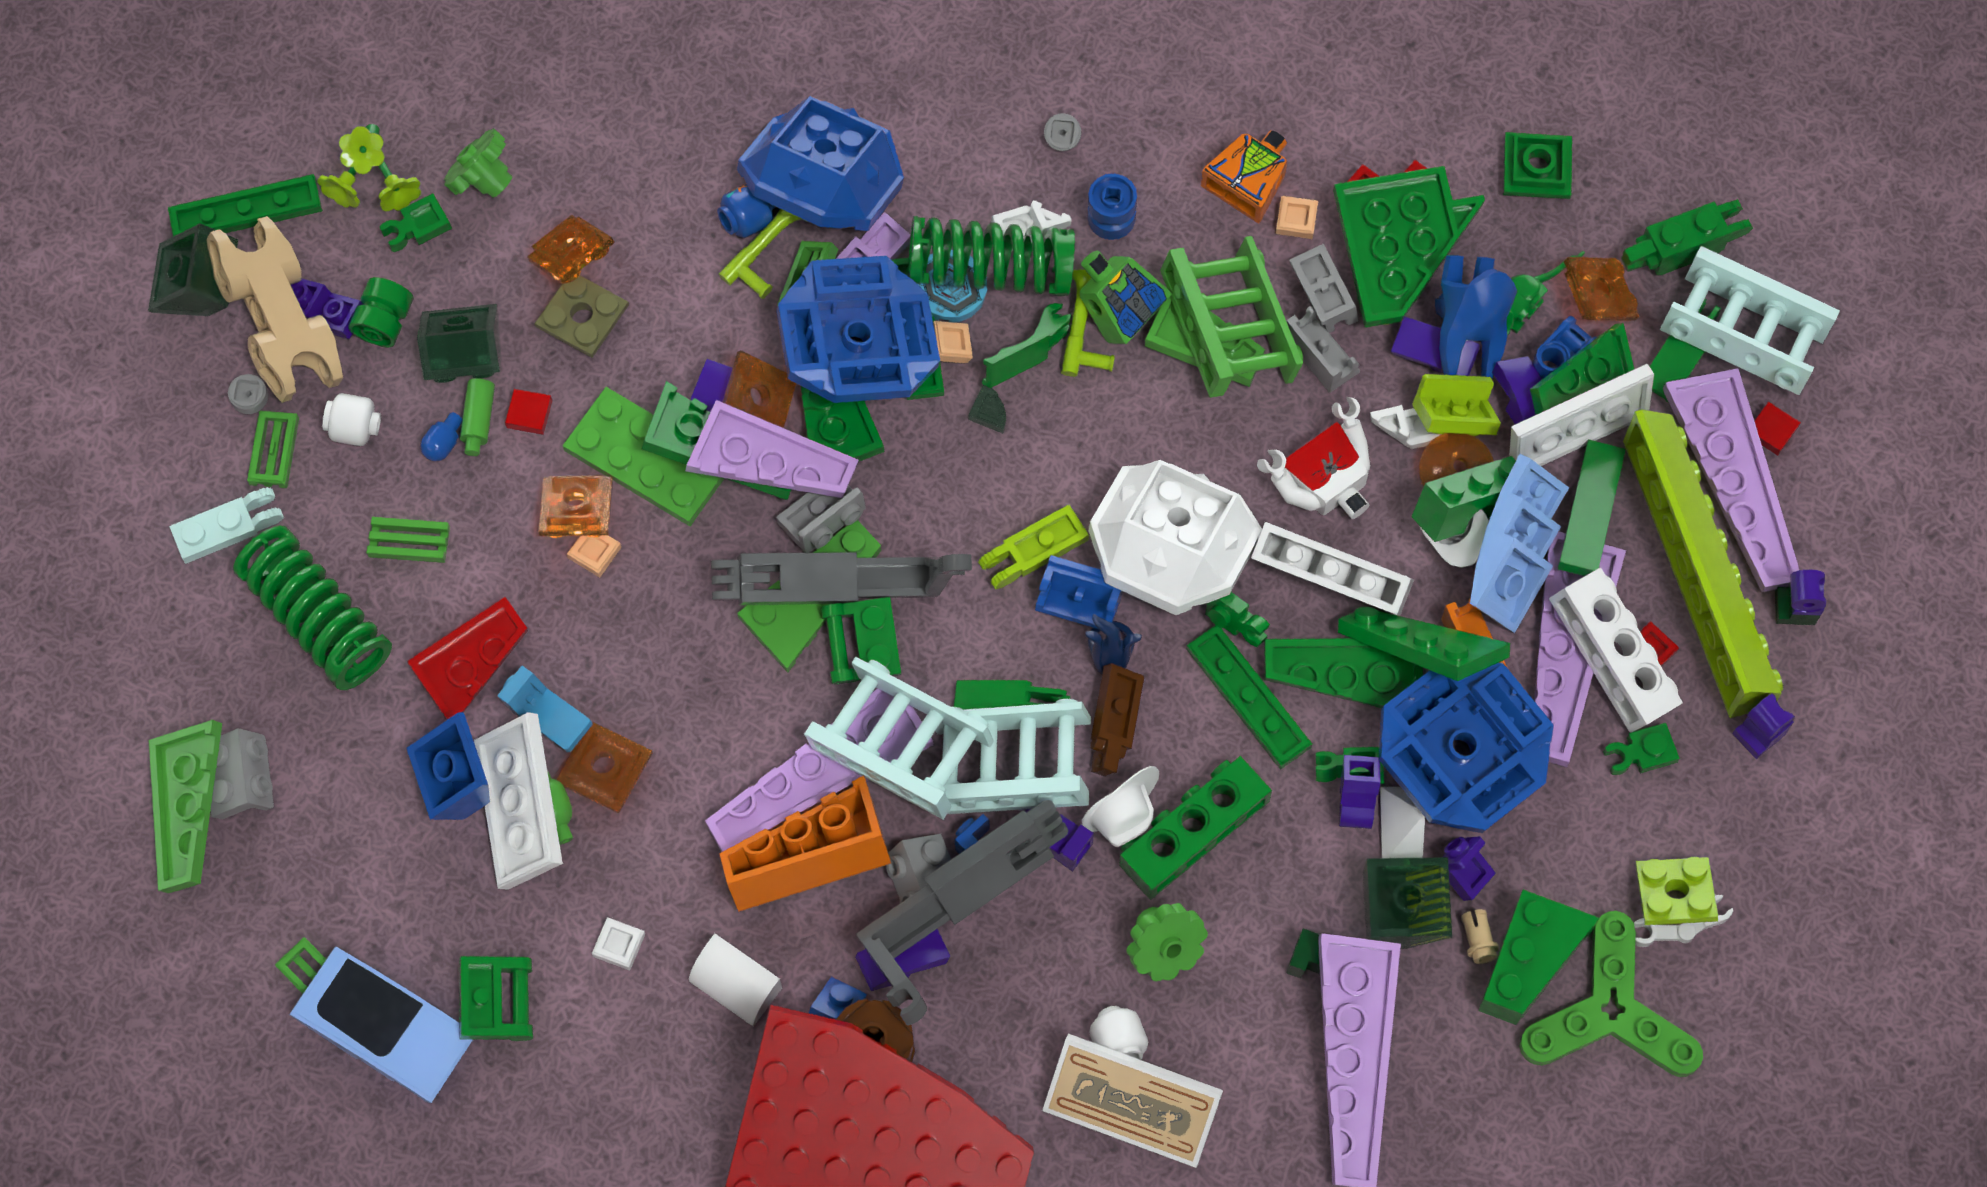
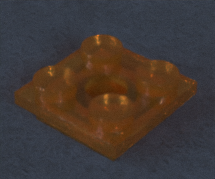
[527,215,615,284]
[1564,257,1640,321]
[722,350,796,428]
[538,475,613,538]
[557,722,653,813]

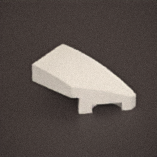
[991,200,1072,251]
[1370,405,1448,449]

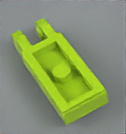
[978,505,1089,589]

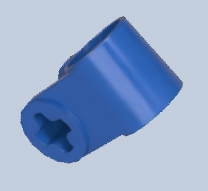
[1532,316,1597,379]

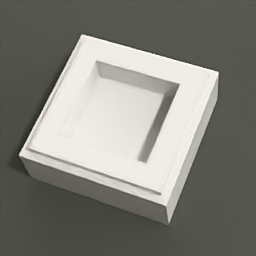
[592,917,645,970]

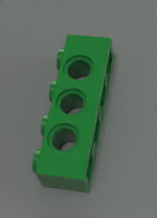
[1119,756,1272,900]

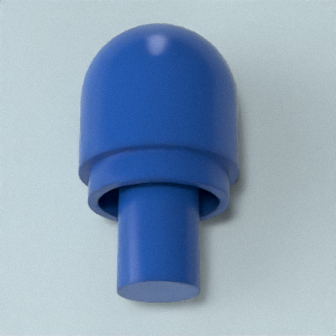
[420,412,462,461]

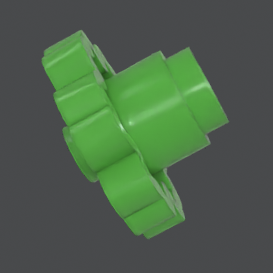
[444,128,512,198]
[1126,903,1208,981]

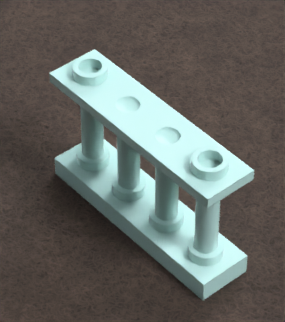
[1660,246,1840,395]
[804,657,994,820]
[936,699,1091,814]

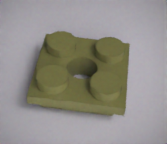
[535,271,629,358]

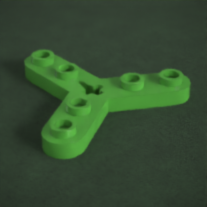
[1519,911,1703,1077]

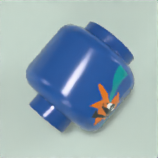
[717,183,775,238]

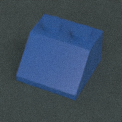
[406,712,490,820]

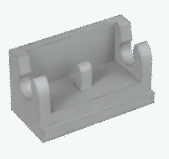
[1290,244,1358,332]
[1286,306,1360,393]

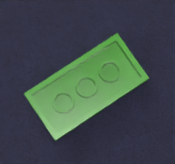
[563,387,725,526]

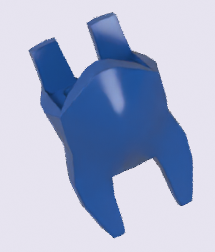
[1435,255,1517,379]

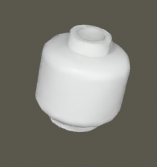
[322,393,381,446]
[1089,1006,1148,1060]

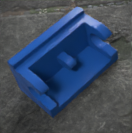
[1035,555,1123,629]

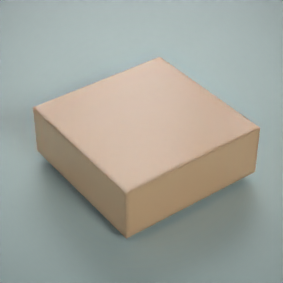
[1276,196,1318,239]
[933,321,973,363]
[567,524,622,578]

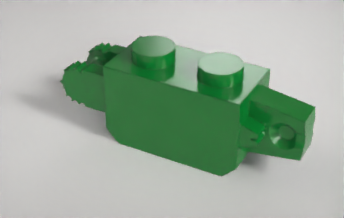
[1621,199,1753,275]

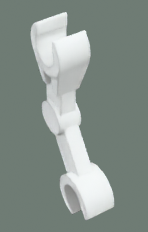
[1634,895,1733,947]

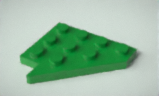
[1333,166,1485,328]

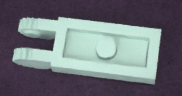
[169,487,284,564]

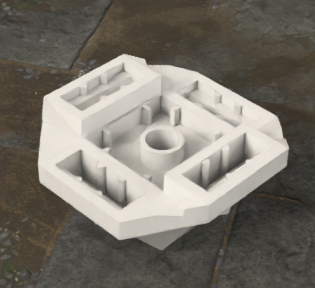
[1088,460,1262,615]

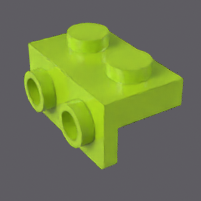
[1412,374,1501,436]

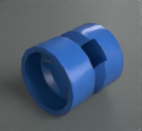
[1088,173,1137,240]

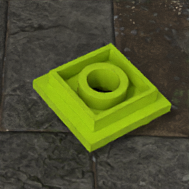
[1636,857,1718,925]

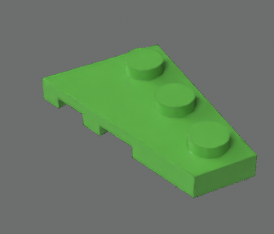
[1145,297,1265,387]

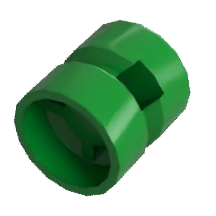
[348,277,414,348]

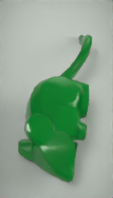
[1507,251,1585,337]

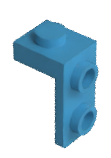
[497,666,593,752]

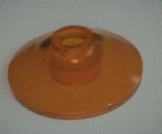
[1419,433,1494,487]

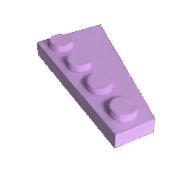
[685,400,859,498]

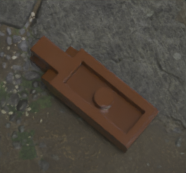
[1091,663,1144,777]

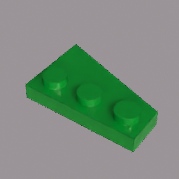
[1530,323,1635,415]

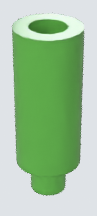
[460,379,495,456]

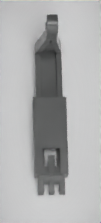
[711,552,972,605]
[856,800,1069,1025]

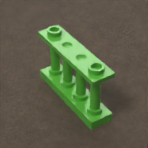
[1160,236,1303,398]

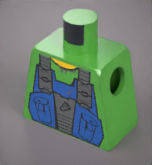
[1080,250,1172,344]

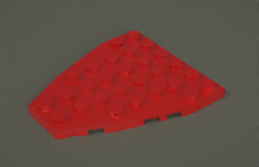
[725,1005,1034,1187]

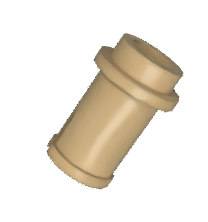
[1461,909,1499,964]

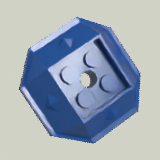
[737,96,904,231]
[776,256,940,403]
[1379,663,1554,833]

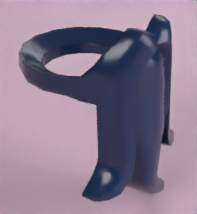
[1085,614,1142,675]

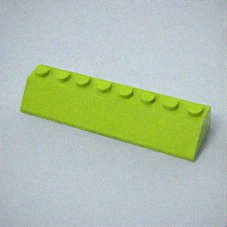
[1623,409,1783,718]

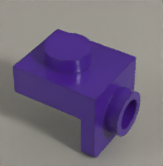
[1436,836,1496,901]

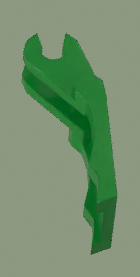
[1649,299,1721,403]
[982,303,1071,388]
[954,680,1071,710]

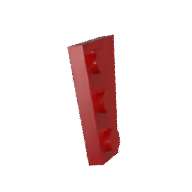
[407,597,528,720]

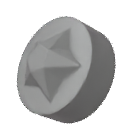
[1044,113,1081,151]
[228,374,268,414]

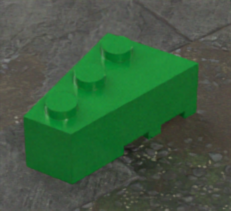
[1478,889,1600,1025]

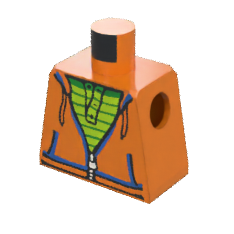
[1201,130,1287,224]

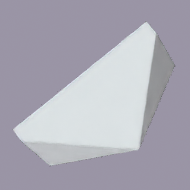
[1380,787,1425,865]

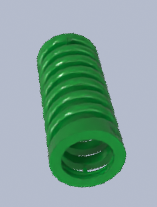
[908,216,1075,296]
[233,525,392,690]

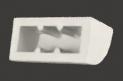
[689,933,782,1027]

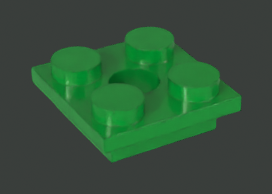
[1503,132,1572,199]

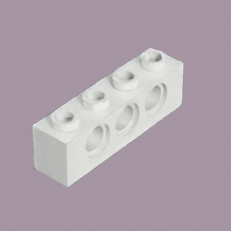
[1251,522,1414,616]
[1549,567,1683,733]

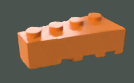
[719,775,891,912]

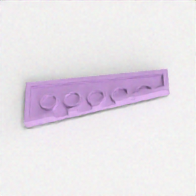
[1663,369,1799,592]
[1534,531,1626,767]
[705,689,933,852]
[1318,933,1401,1187]

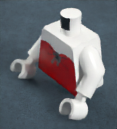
[1257,397,1370,519]

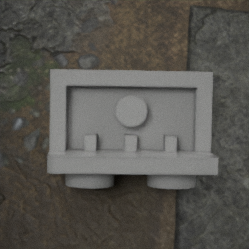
[776,485,866,553]
[211,728,274,819]
[886,834,951,903]

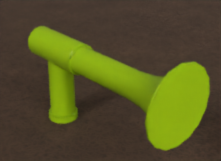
[718,209,808,299]
[1061,269,1115,377]

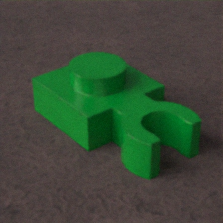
[380,193,452,252]
[1205,592,1270,648]
[1603,723,1680,775]
[1316,747,1384,784]

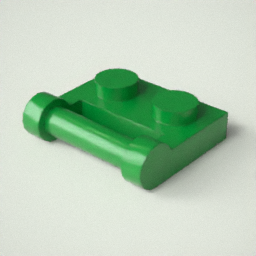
[821,597,901,685]
[459,956,533,1041]

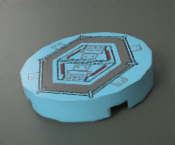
[918,250,987,322]

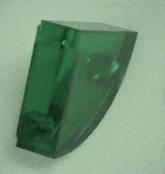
[968,385,1006,434]

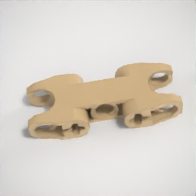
[206,216,343,403]

